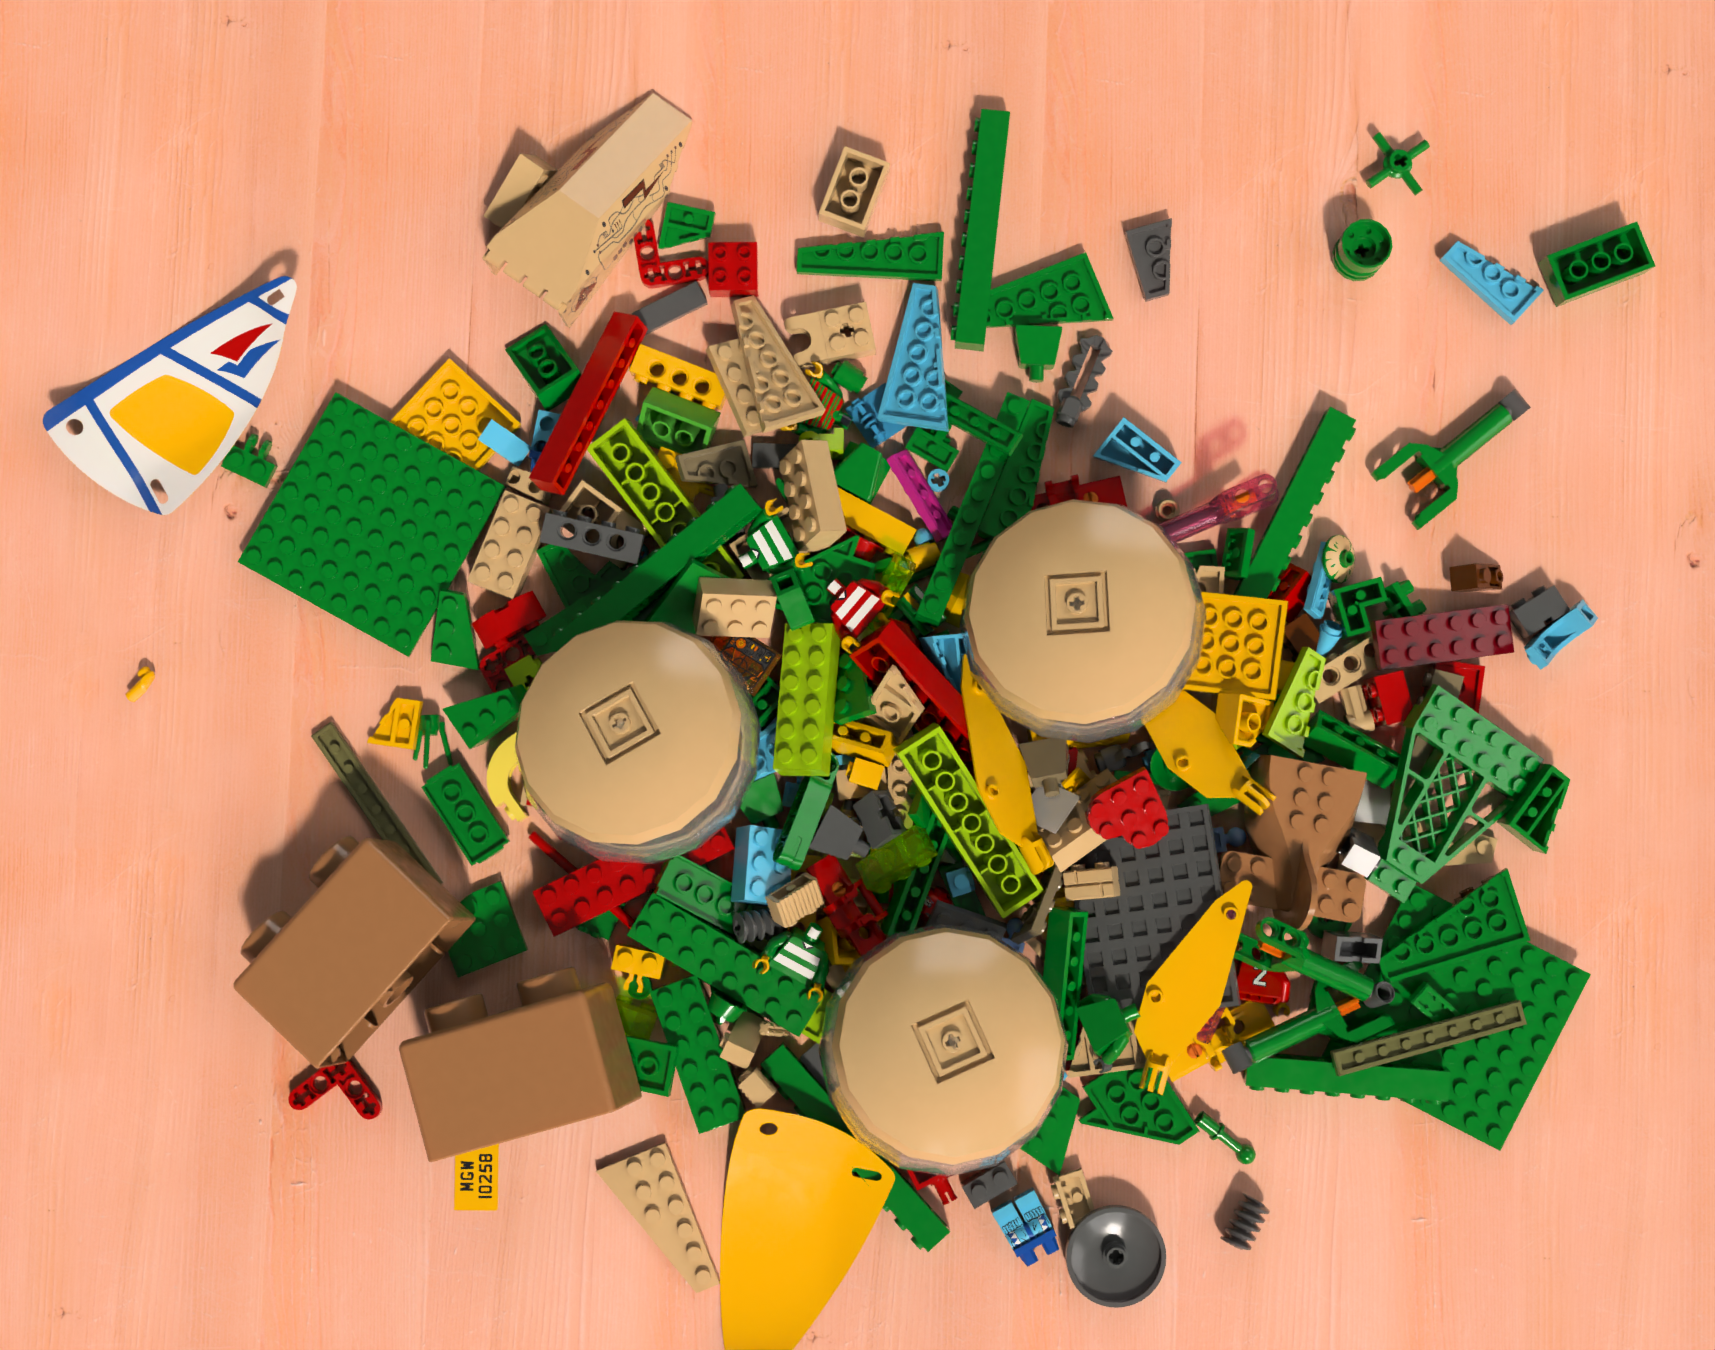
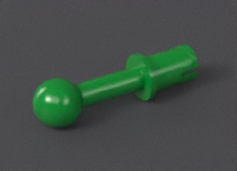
[1194,1111,1256,1164]

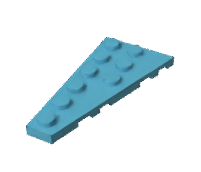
[877,283,949,432]

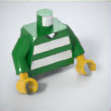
[738,498,813,575]
[752,922,829,1003]

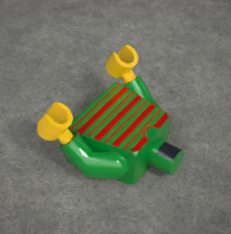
[780,361,853,436]

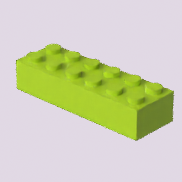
[773,623,840,776]

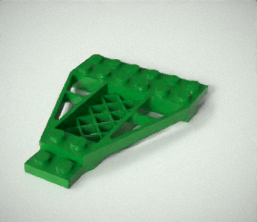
[1364,684,1544,903]

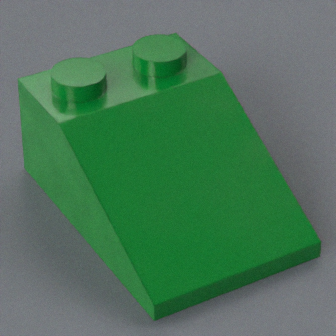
[505,324,582,411]

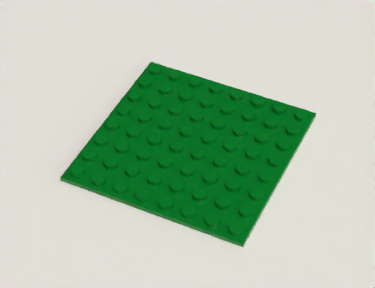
[238,392,506,657]
[1321,885,1591,1151]

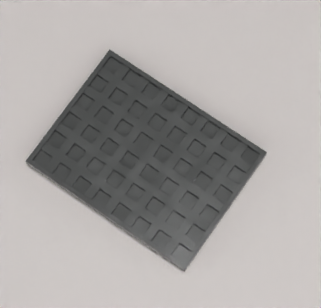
[1069,804,1241,1010]

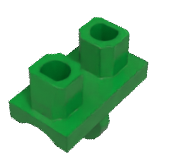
[1382,580,1427,618]

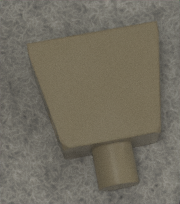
[1019,735,1069,797]

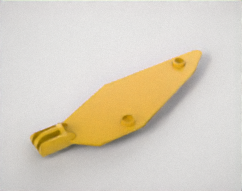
[960,653,1054,875]
[1143,689,1276,816]
[1134,880,1252,1095]

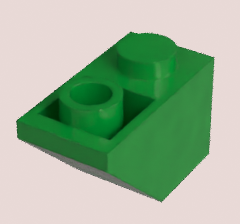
[770,568,815,631]

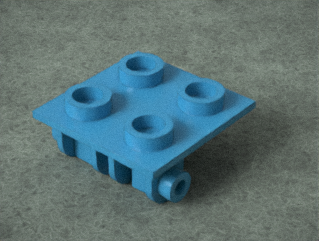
[845,383,907,448]

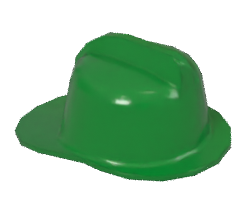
[708,985,747,1025]

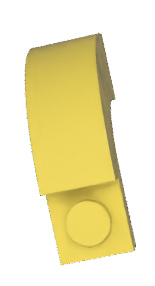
[487,732,529,822]

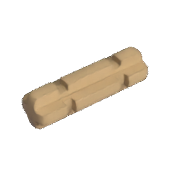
[759,1022,789,1037]

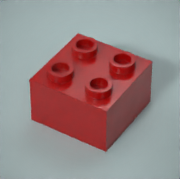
[708,242,759,297]
[1361,670,1413,727]

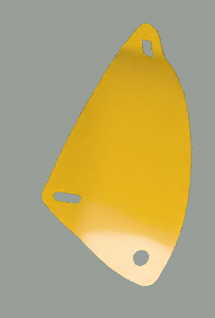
[720,1108,895,1350]

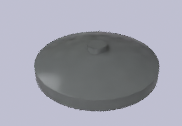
[1065,1205,1166,1308]

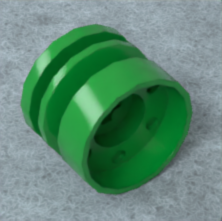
[1332,219,1393,281]

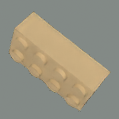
[779,440,847,552]
[467,490,553,600]
[1037,769,1117,872]

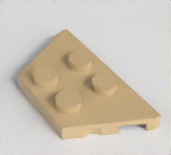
[856,665,925,744]
[1068,1020,1146,1078]

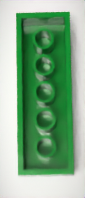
[650,975,747,1134]

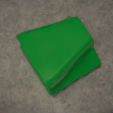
[834,441,891,505]

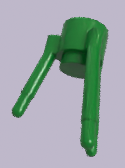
[413,715,453,769]

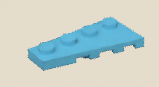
[1439,241,1544,325]

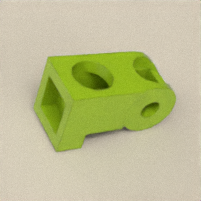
[799,428,844,460]

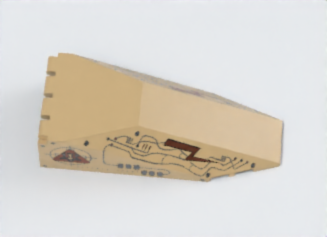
[482,93,692,328]

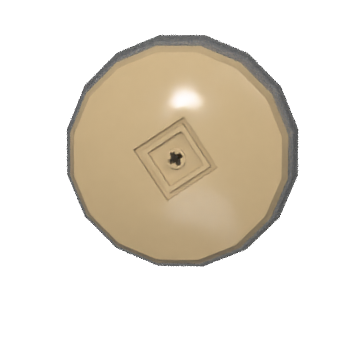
[960,499,1207,743]
[515,620,761,864]
[818,923,1068,1177]

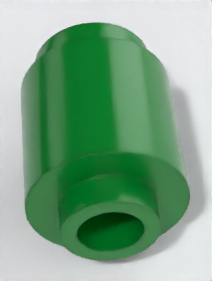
[831,360,868,394]

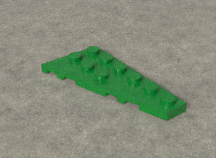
[951,252,1114,328]

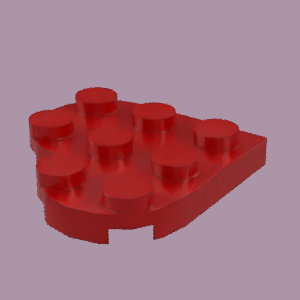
[1085,767,1169,849]

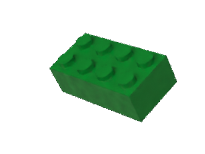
[1538,222,1655,307]

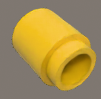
[903,542,941,573]

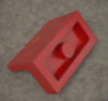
[1267,563,1312,623]

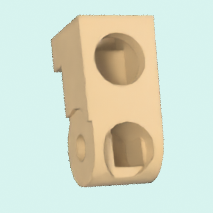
[505,467,553,505]

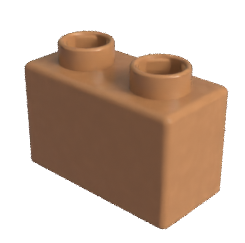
[233,836,476,1069]
[399,967,642,1162]

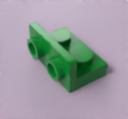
[1221,528,1255,581]

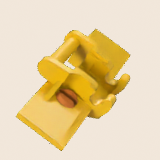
[1168,1001,1275,1082]

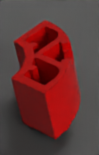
[472,590,546,649]

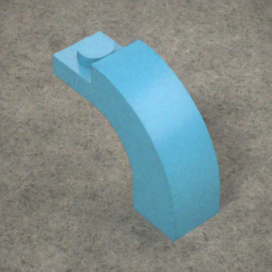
[1524,599,1598,670]

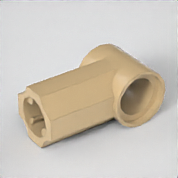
[1339,684,1375,733]

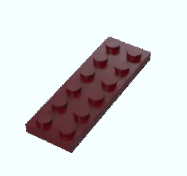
[1371,604,1514,670]

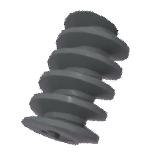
[732,908,788,943]
[1220,1193,1270,1250]

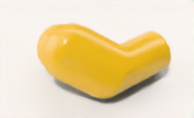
[125,666,155,702]

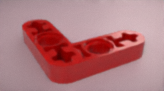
[634,220,709,289]
[480,634,536,720]
[288,1060,383,1120]

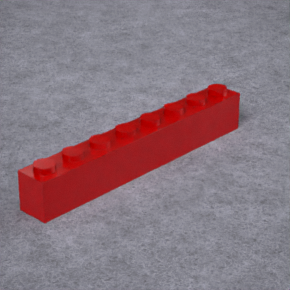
[529,311,648,495]

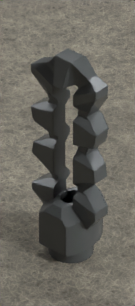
[1055,335,1113,428]
[1094,738,1156,773]

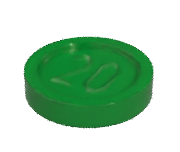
[628,975,652,999]

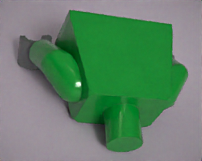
[1076,993,1141,1073]

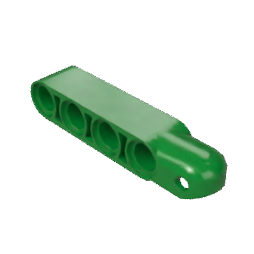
[773,753,839,871]

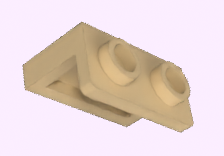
[1050,1168,1095,1229]

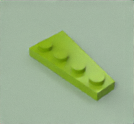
[1262,647,1326,758]

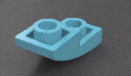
[477,419,531,467]

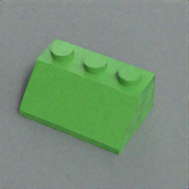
[637,387,721,454]

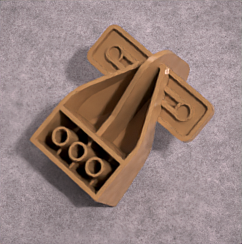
[1219,755,1367,931]

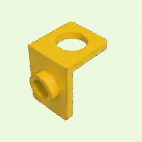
[1061,767,1090,793]

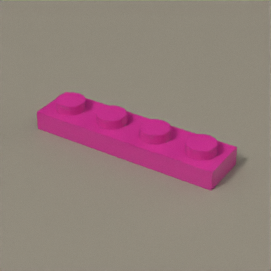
[886,449,953,542]

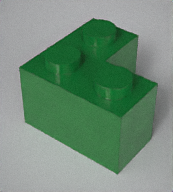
[1328,577,1388,639]

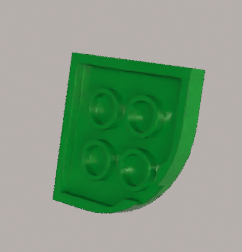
[448,881,528,978]

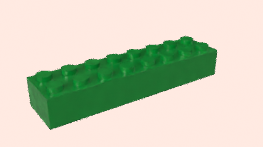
[627,888,825,1037]

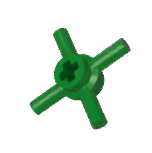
[1365,132,1430,196]

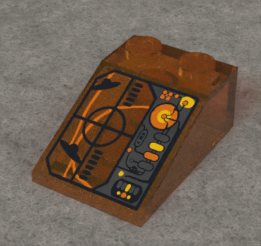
[705,636,782,697]

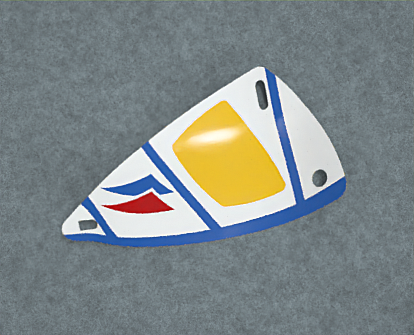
[43,276,297,515]

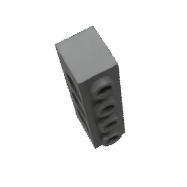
[539,509,645,564]

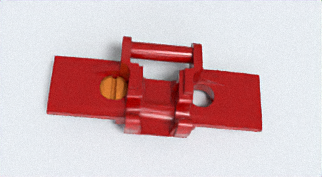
[1031,474,1128,511]
[806,855,890,962]

